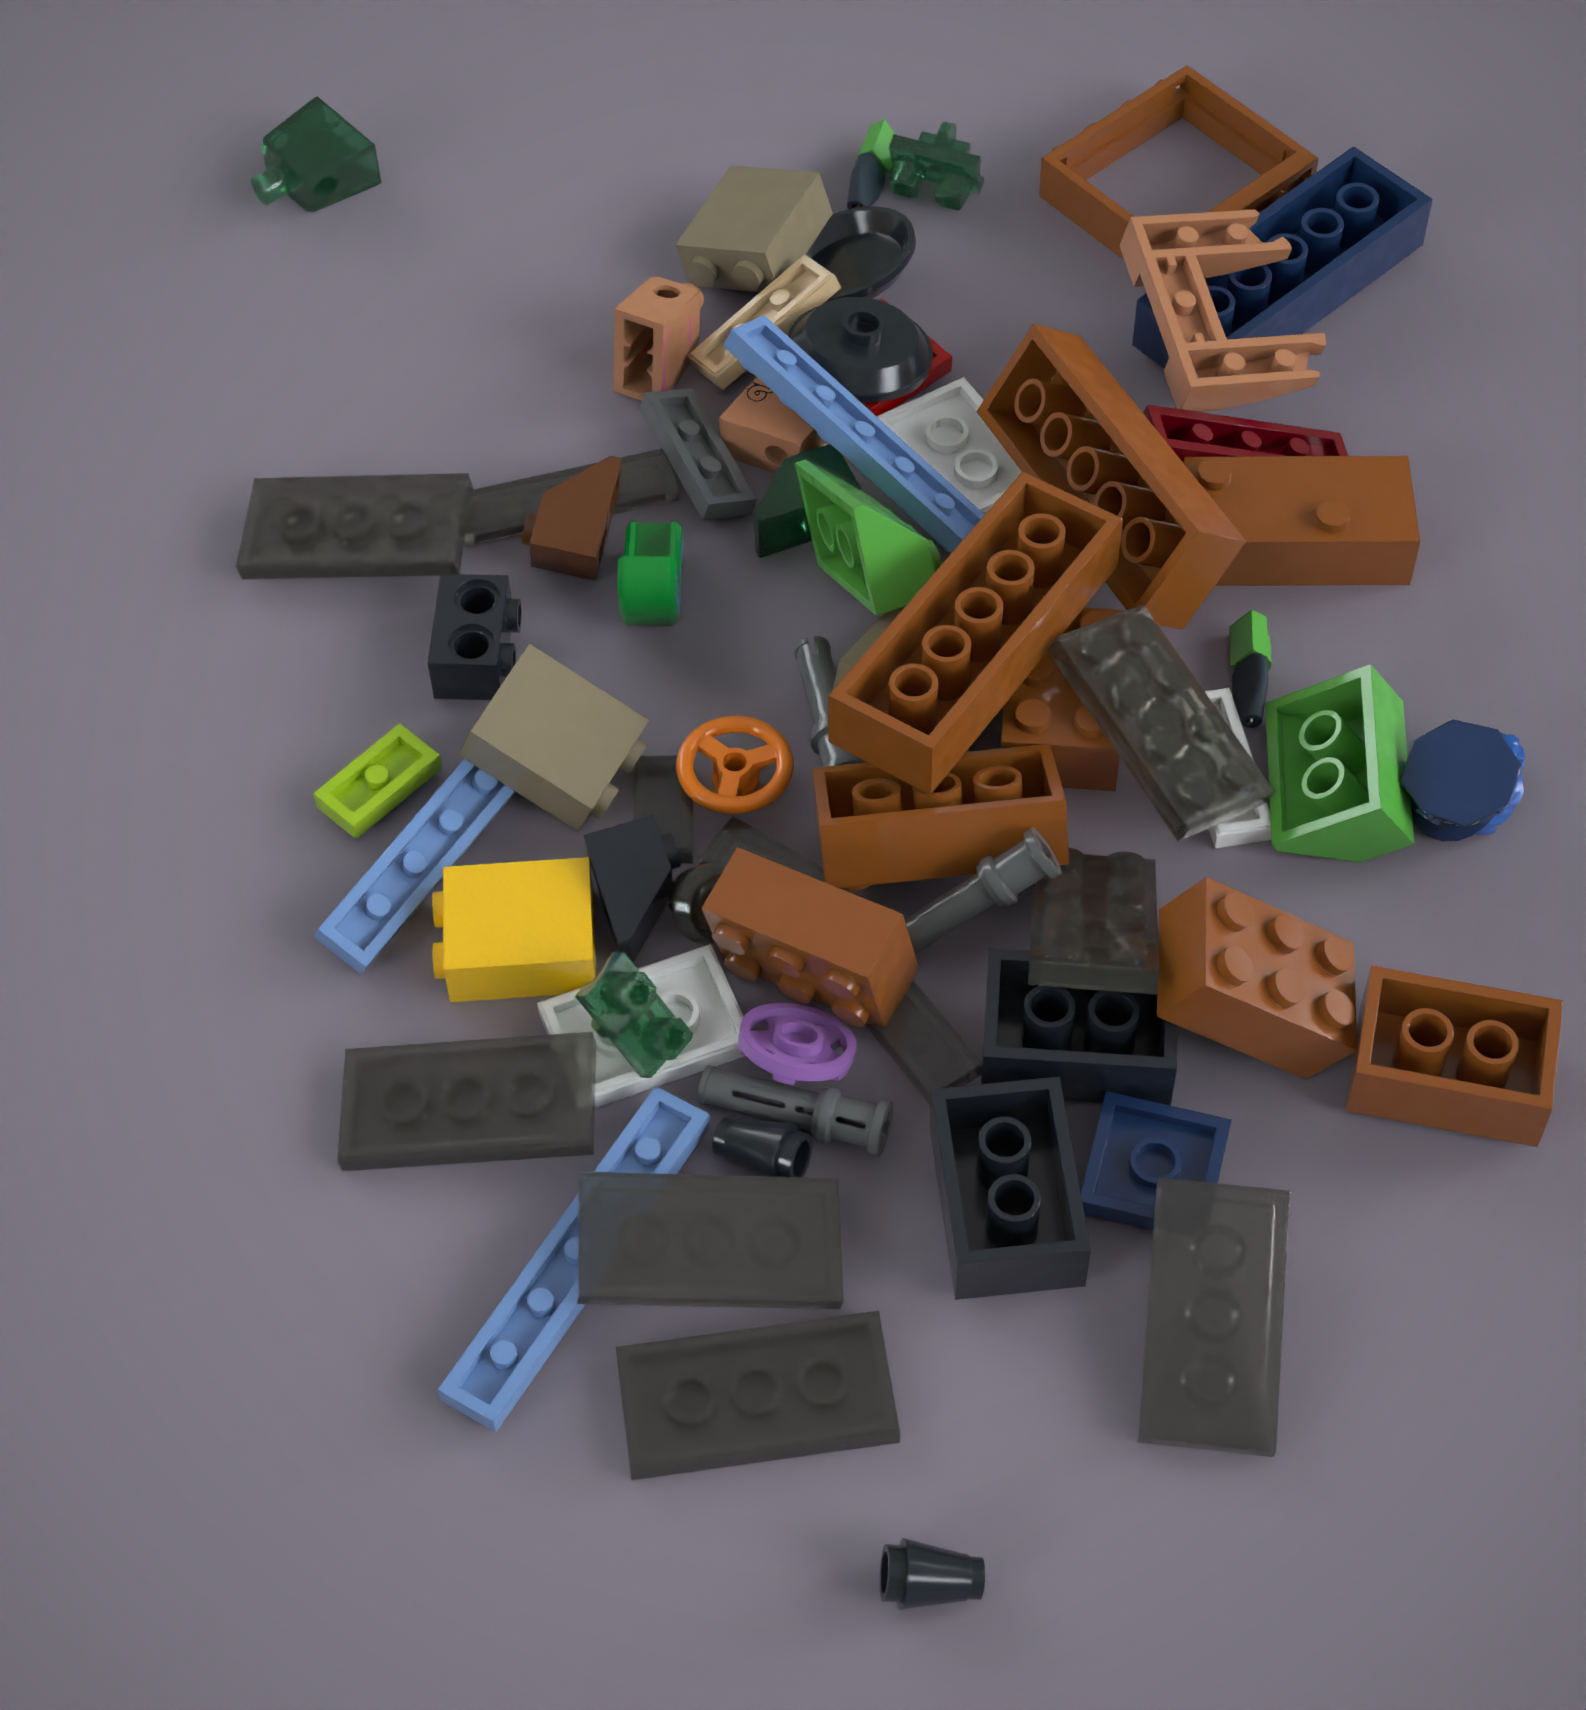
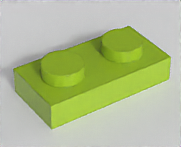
[313,723,442,839]

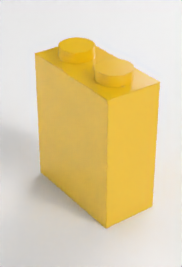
[432,857,597,1002]

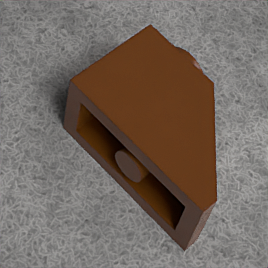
[522,456,621,581]

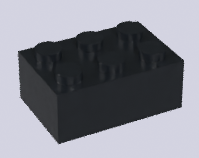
[981,948,1178,1106]
[929,1077,1091,1300]

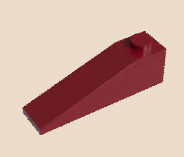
[1143,404,1348,462]

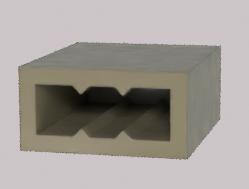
[675,166,833,292]
[458,643,649,831]

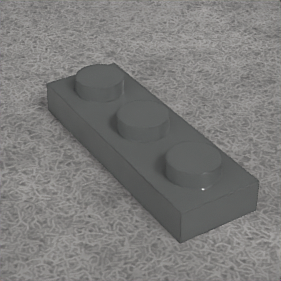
[639,388,757,520]

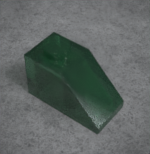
[754,444,861,558]

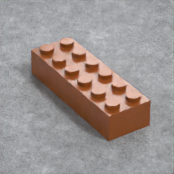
[976,324,1247,630]
[828,471,1123,795]

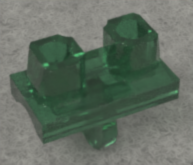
[889,121,984,211]
[575,952,693,1078]

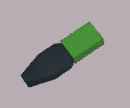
[847,120,901,209]
[1229,609,1272,728]

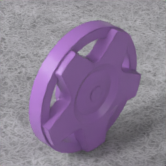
[738,1003,857,1085]

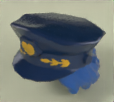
[1400,719,1525,842]

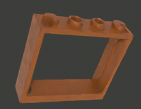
[1039,65,1319,260]

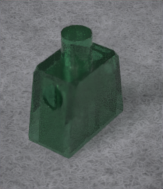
[251,96,382,212]

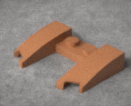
[1120,210,1327,412]

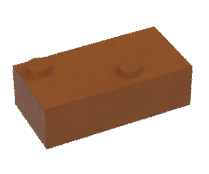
[1183,456,1421,586]
[812,743,1069,891]

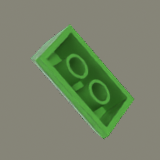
[795,460,942,616]
[1265,664,1414,862]

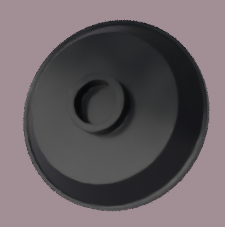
[806,206,916,304]
[788,297,933,402]

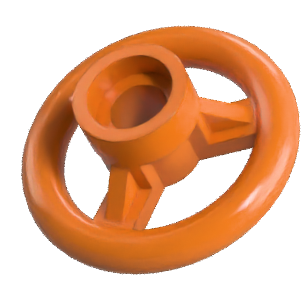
[676,715,794,814]

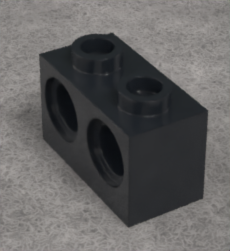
[427,574,522,700]

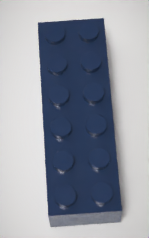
[1132,146,1433,369]

